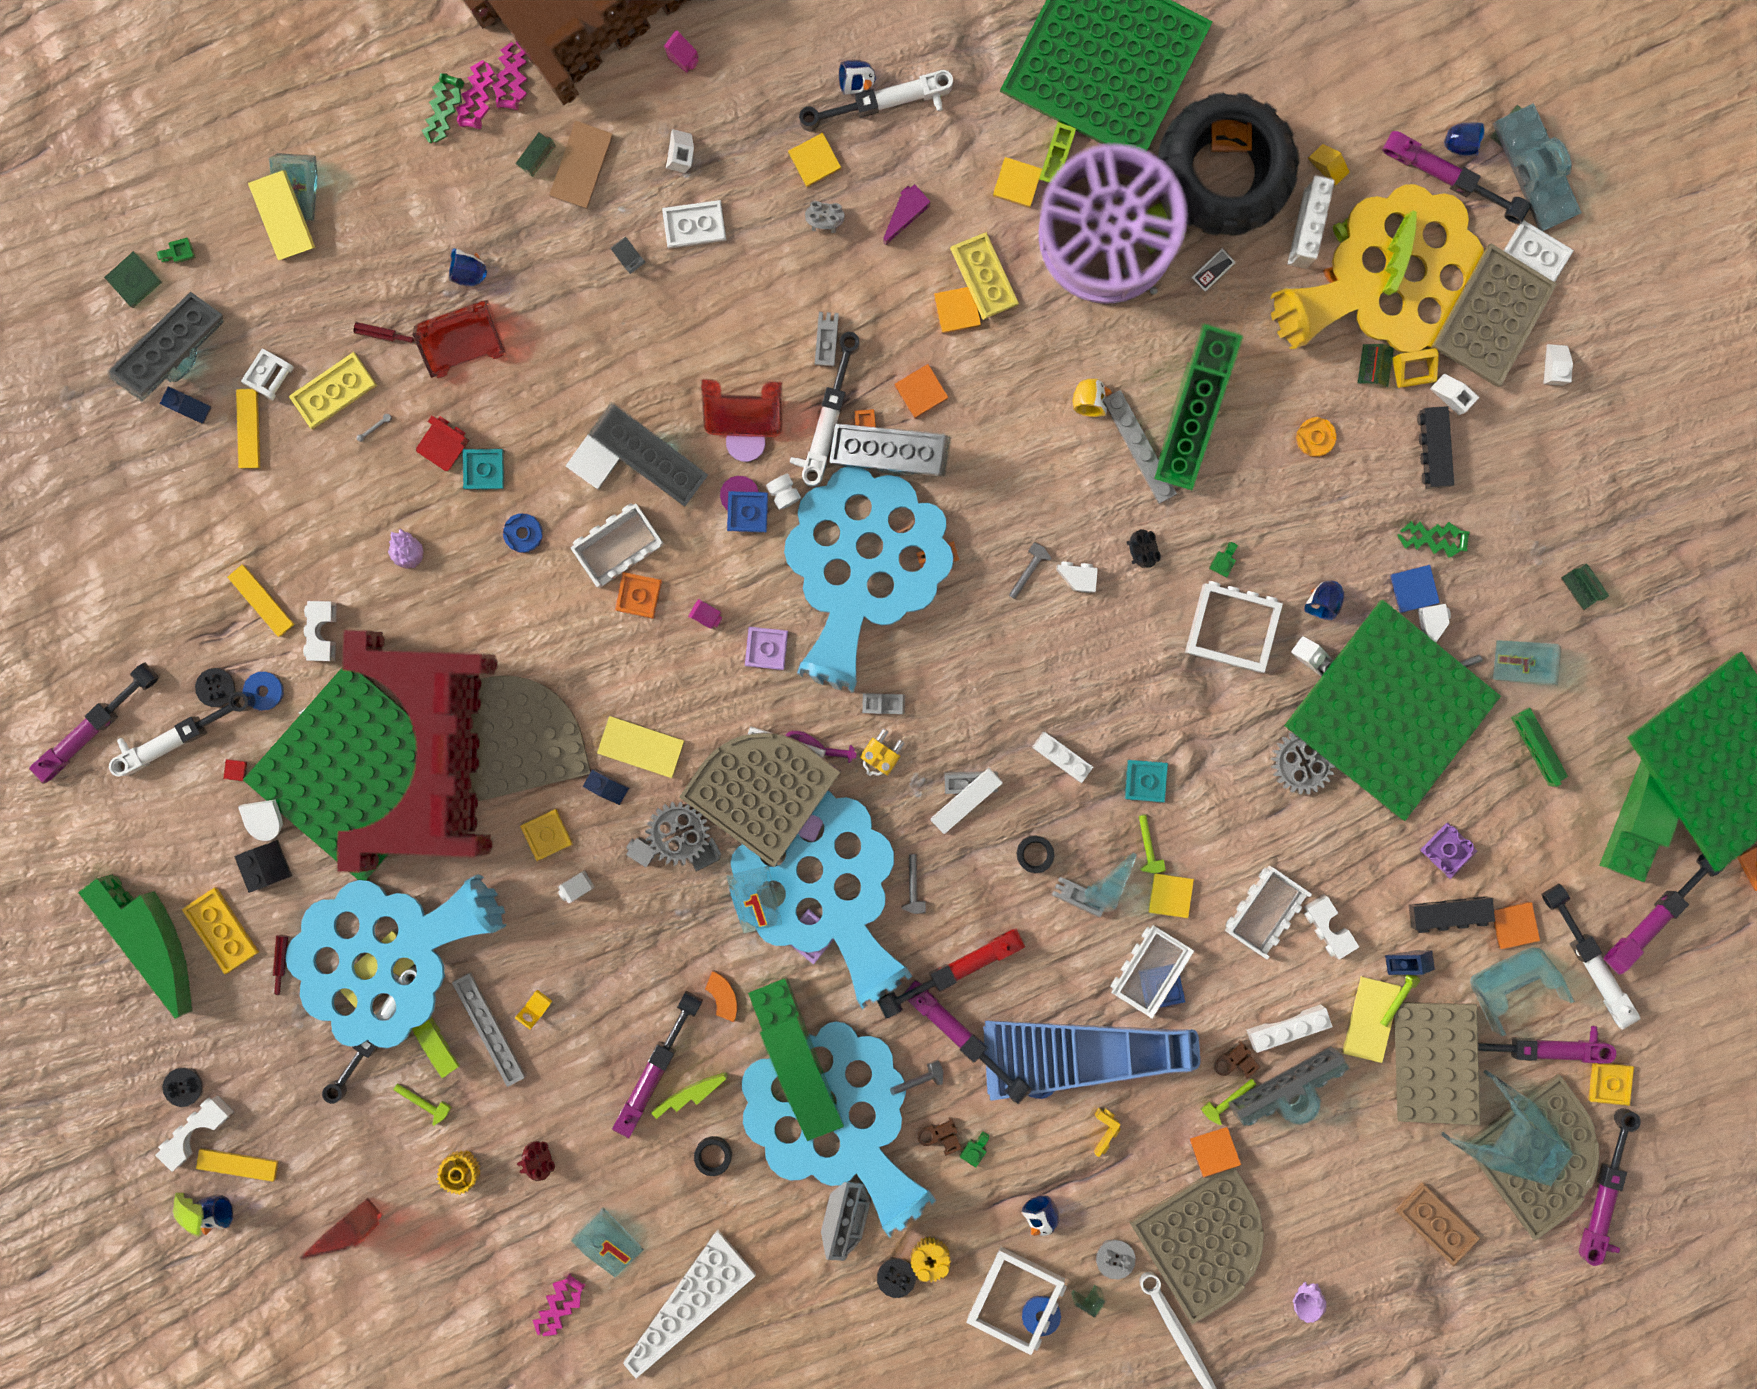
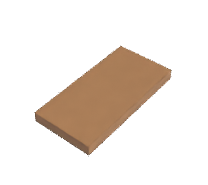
[549,121,613,210]
[1395,1182,1481,1267]

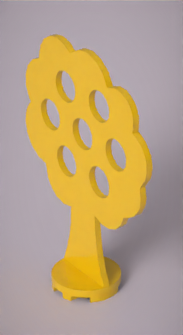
[1270,184,1484,353]

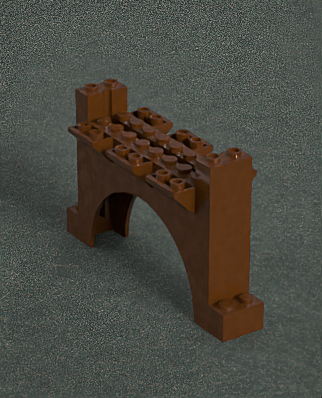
[463,0,709,106]

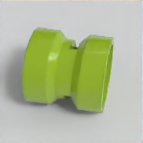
[1333,218,1349,243]

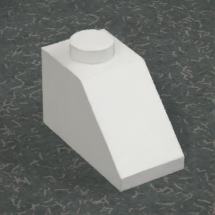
[1544,344,1573,386]
[1418,604,1451,642]

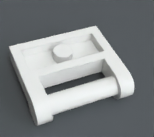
[241,348,294,401]

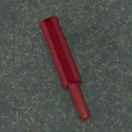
[353,322,414,343]
[273,935,288,995]

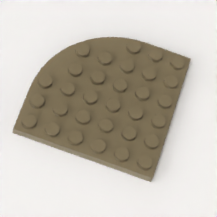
[469,676,591,801]
[679,733,842,867]
[1463,1074,1599,1241]
[1129,1168,1264,1325]

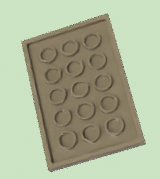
[1431,243,1557,387]
[1395,1002,1480,1125]

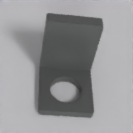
[610,236,645,274]
[692,838,721,872]

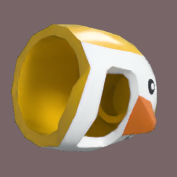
[1072,378,1112,417]

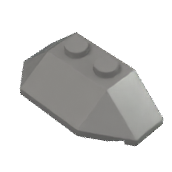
[821,1182,871,1261]

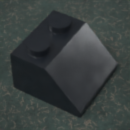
[234,840,292,893]

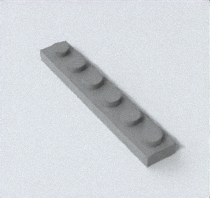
[1103,390,1177,504]
[452,972,526,1087]

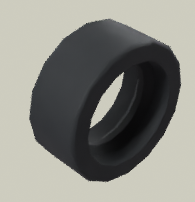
[1016,835,1055,874]
[694,1136,732,1176]

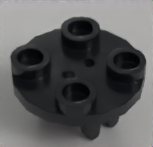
[1126,529,1161,568]
[195,668,235,707]
[162,1067,203,1107]
[877,1257,916,1298]

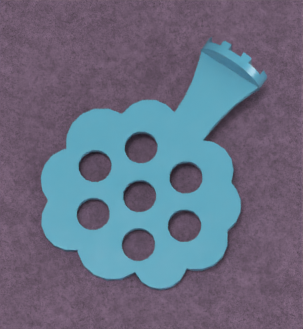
[784,466,953,693]
[731,790,913,1009]
[285,874,506,1048]
[742,1021,936,1237]

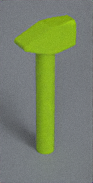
[1139,814,1166,874]
[1380,975,1420,1027]
[1201,1078,1256,1125]
[393,1083,452,1126]

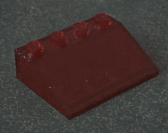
[299,1198,383,1260]

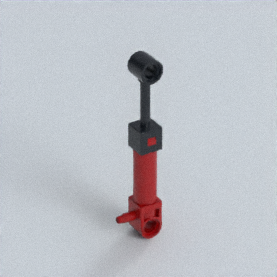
[877,928,1025,1019]

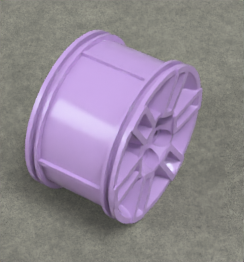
[1039,145,1186,304]

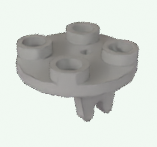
[805,201,845,233]
[1096,1239,1136,1280]

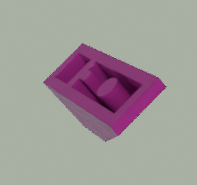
[883,184,930,245]

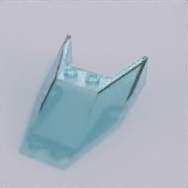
[1441,1070,1573,1186]

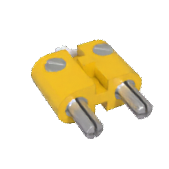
[860,729,905,776]

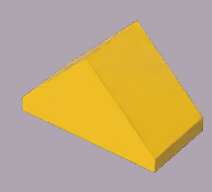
[1308,144,1350,187]

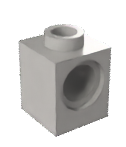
[626,837,655,867]

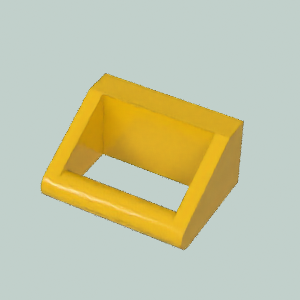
[1392,348,1439,388]

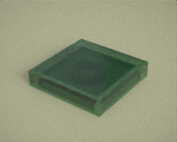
[104,251,162,308]

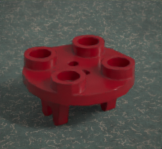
[517,1141,555,1182]

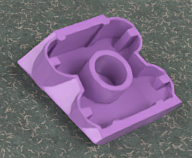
[1420,822,1478,879]

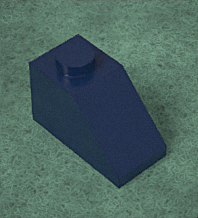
[159,386,212,424]
[582,769,629,805]
[1385,950,1435,975]

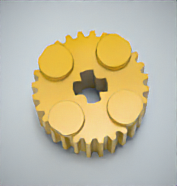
[436,1150,481,1195]
[911,1236,951,1282]

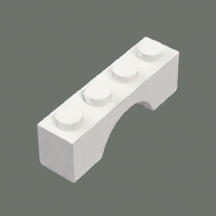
[1247,1005,1332,1053]
[155,1095,234,1172]

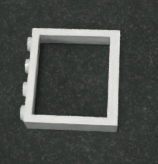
[1185,581,1283,673]
[966,1247,1067,1355]

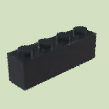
[1417,406,1455,489]
[1408,896,1495,933]

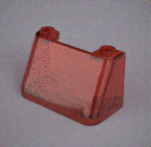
[412,300,506,378]
[701,379,784,437]

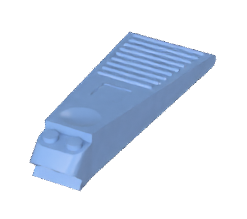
[983,1020,1200,1101]

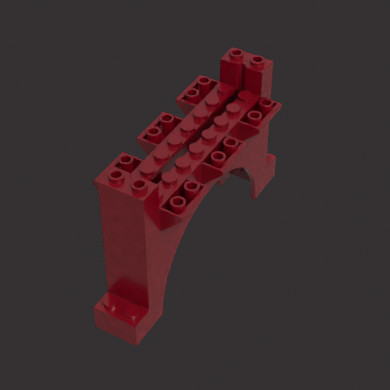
[337,630,498,873]

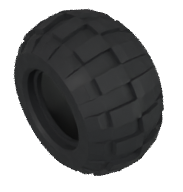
[1158,92,1300,236]

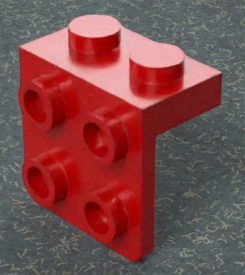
[416,415,470,471]

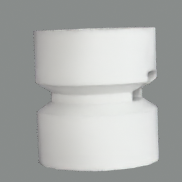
[766,474,801,510]

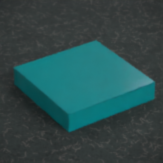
[463,449,504,490]
[1124,760,1168,802]

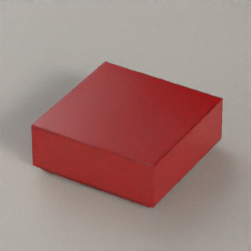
[223,759,247,781]

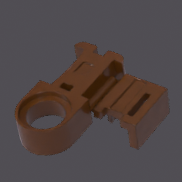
[1214,1040,1260,1079]
[918,1117,962,1156]

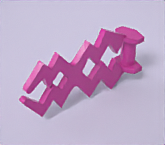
[492,42,527,110]
[456,60,495,129]
[533,1273,586,1336]

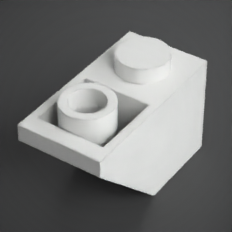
[666,129,694,173]
[1430,374,1479,415]
[1056,562,1098,593]
[1291,636,1334,677]
[558,871,595,904]

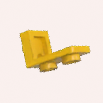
[1094,1108,1121,1157]

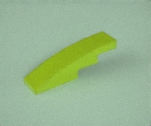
[1039,122,1076,183]
[1382,210,1417,295]
[412,1017,460,1078]
[651,1072,728,1119]
[173,1193,203,1236]

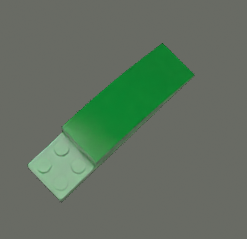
[1154,324,1243,490]
[1599,760,1679,882]
[78,874,192,1019]
[748,978,844,1141]

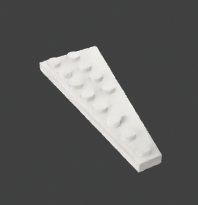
[623,1230,756,1378]

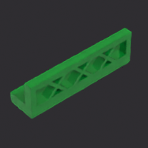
[1511,708,1568,787]

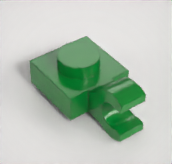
[156,237,195,263]
[1209,542,1238,578]
[959,1131,990,1168]

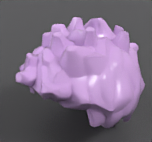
[388,529,423,569]
[1293,1282,1327,1323]

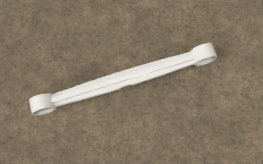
[1139,1272,1217,1389]

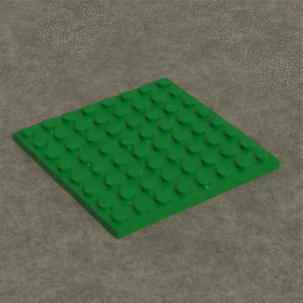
[1000,0,1213,152]
[1284,600,1501,821]
[1627,652,1757,871]
[243,667,417,881]

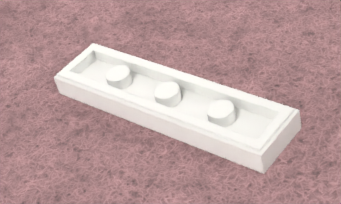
[931,768,1003,834]

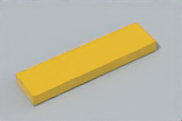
[236,389,260,469]
[227,564,295,637]
[196,1148,279,1182]

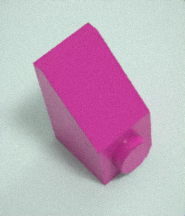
[664,30,699,73]
[688,599,723,629]

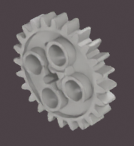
[1271,733,1335,795]
[645,802,710,866]

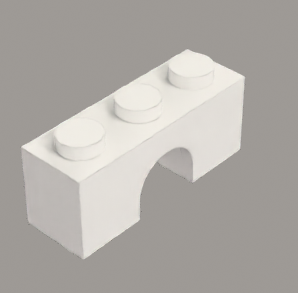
[303,601,337,661]
[1032,732,1093,783]
[1304,895,1359,960]

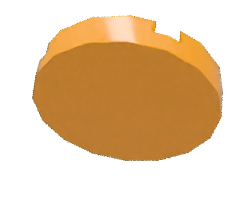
[1296,417,1337,457]

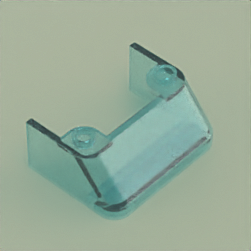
[1471,947,1575,1036]

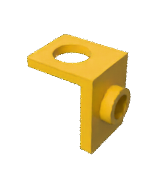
[515,990,552,1030]

